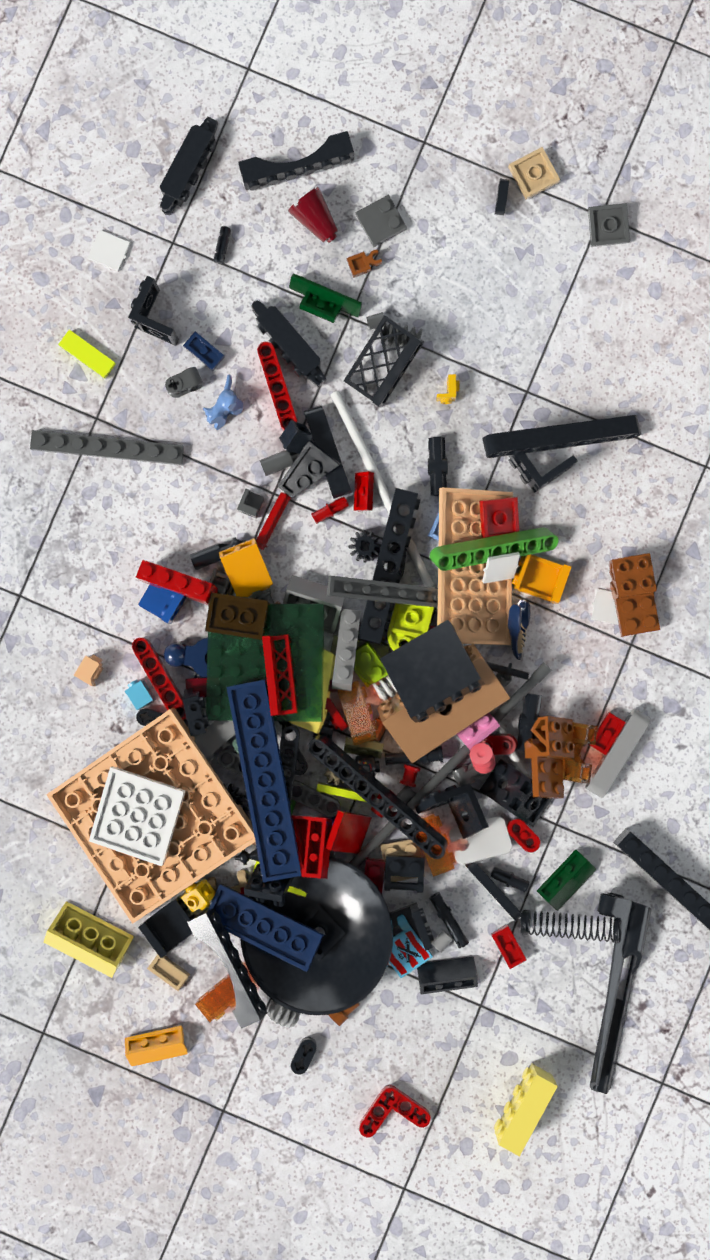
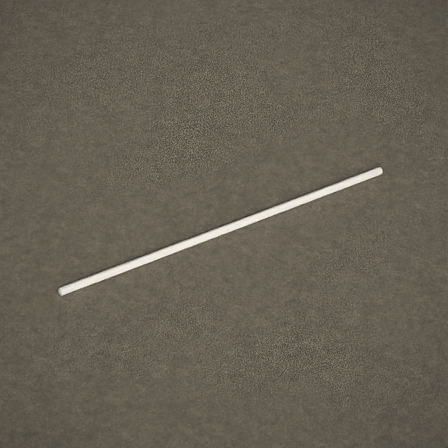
[331,391,530,778]

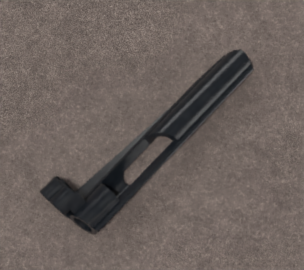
[590,892,652,1094]

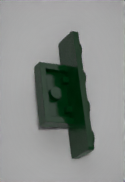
[289,273,362,323]

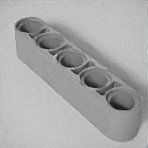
[585,708,651,798]

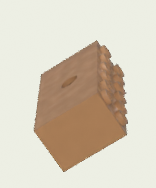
[377,643,510,763]

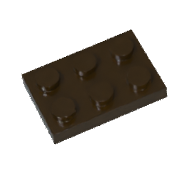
[205,593,269,640]

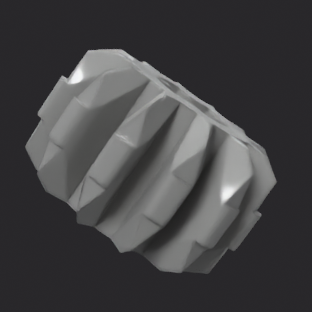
[267,1000,301,1028]

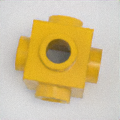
[181,878,216,912]

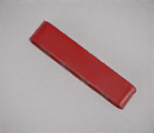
[257,342,297,431]
[132,638,187,721]

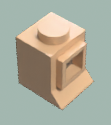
[74,654,103,686]

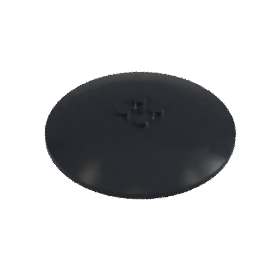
[240,856,393,1015]

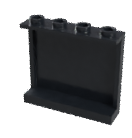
[380,620,485,723]

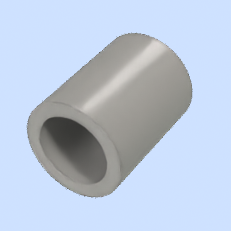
[432,930,453,953]

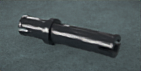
[429,892,469,949]

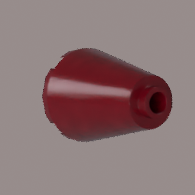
[288,187,338,244]

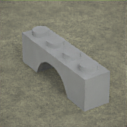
[332,609,361,691]

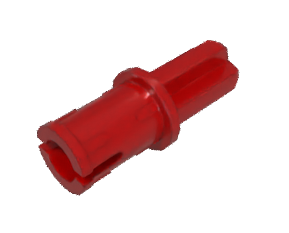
[311,497,349,524]

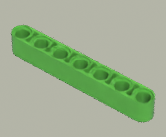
[430,527,559,571]

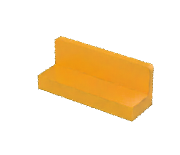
[125,1026,188,1066]

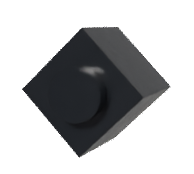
[279,420,313,454]

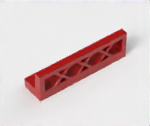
[262,635,298,716]

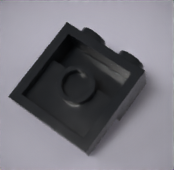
[183,688,210,736]

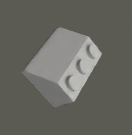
[280,575,345,634]

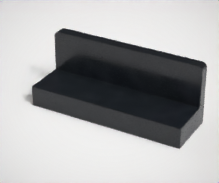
[417,957,478,995]

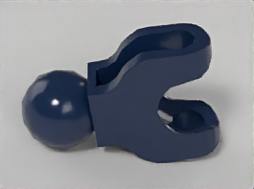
[164,638,225,678]

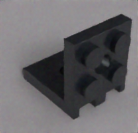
[128,276,179,346]
[508,454,578,493]
[480,759,553,827]
[415,783,489,839]
[390,902,434,951]

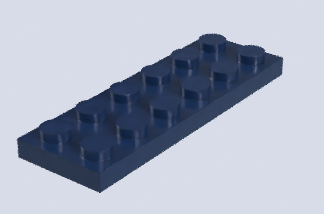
[208,884,324,972]

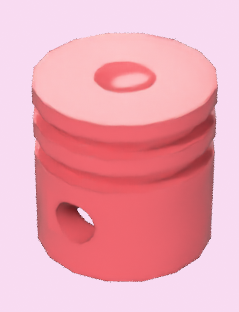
[469,743,496,774]

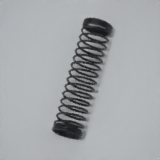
[520,910,622,943]

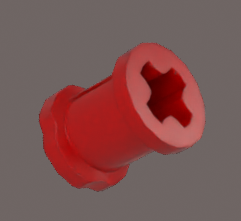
[399,764,421,787]

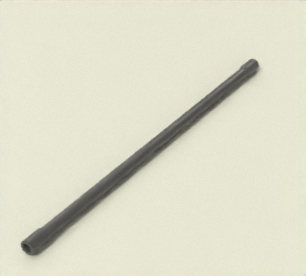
[349,662,552,868]

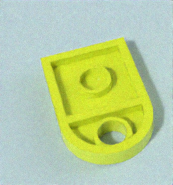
[387,603,434,651]

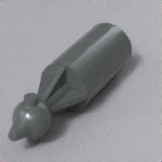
[259,450,299,476]

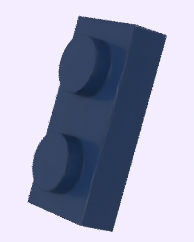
[183,331,225,371]

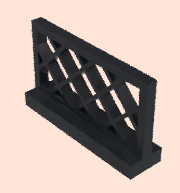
[344,315,424,407]

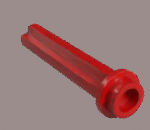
[255,492,290,550]

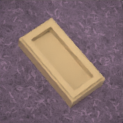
[147,954,190,991]

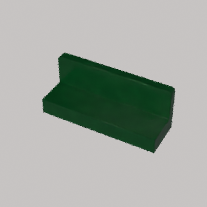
[537,849,596,911]

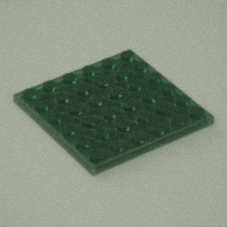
[206,604,324,722]

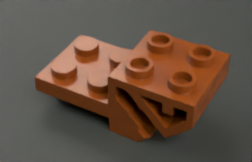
[609,553,660,637]
[525,716,575,799]

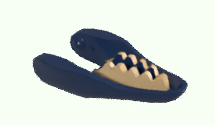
[508,599,530,660]

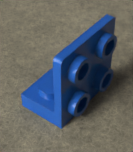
[138,585,187,624]

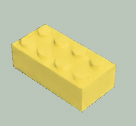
[494,1063,558,1157]

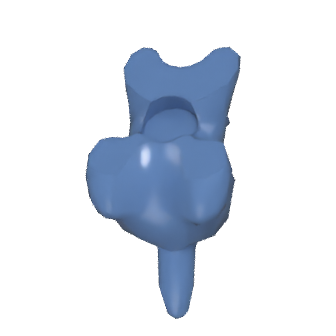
[203,374,243,430]

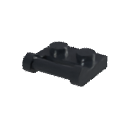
[384,855,425,893]

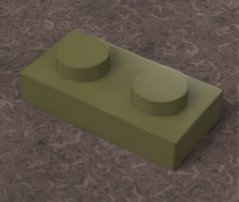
[344,737,384,759]

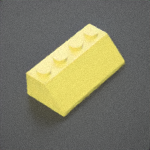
[44,901,134,978]

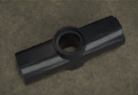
[428,437,448,496]
[516,693,542,752]

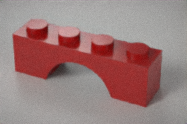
[136,560,218,605]

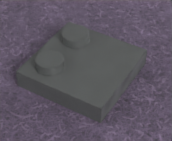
[355,194,407,247]
[588,203,630,247]

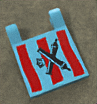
[389,915,433,978]

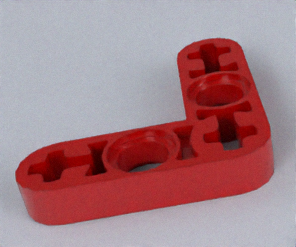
[359,1085,431,1138]

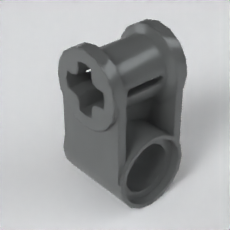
[165,367,204,398]
[210,568,231,595]

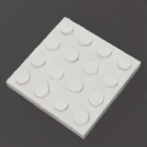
[89,766,186,866]

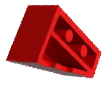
[292,815,333,879]

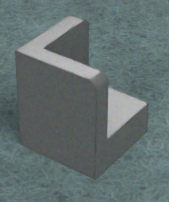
[237,488,264,518]

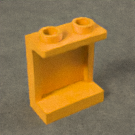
[219,538,273,597]
[512,554,571,604]

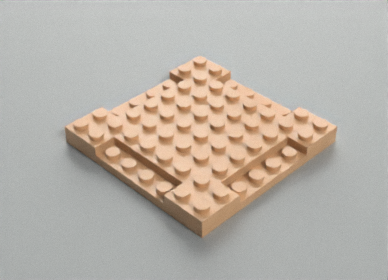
[46,708,255,924]

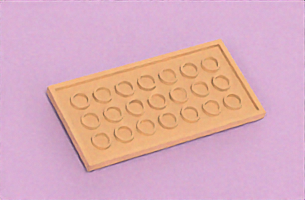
[437,487,513,645]

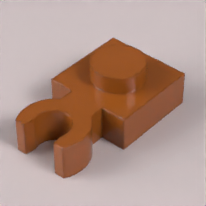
[346,250,382,278]

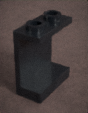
[138,896,196,958]

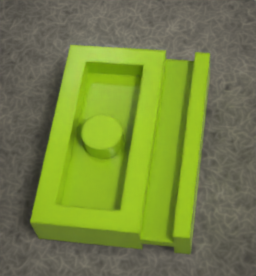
[354,641,388,688]

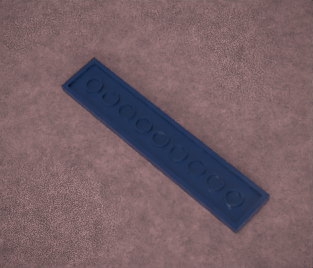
[227,680,302,882]

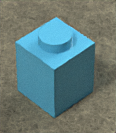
[125,679,156,710]

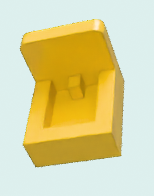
[436,374,460,404]

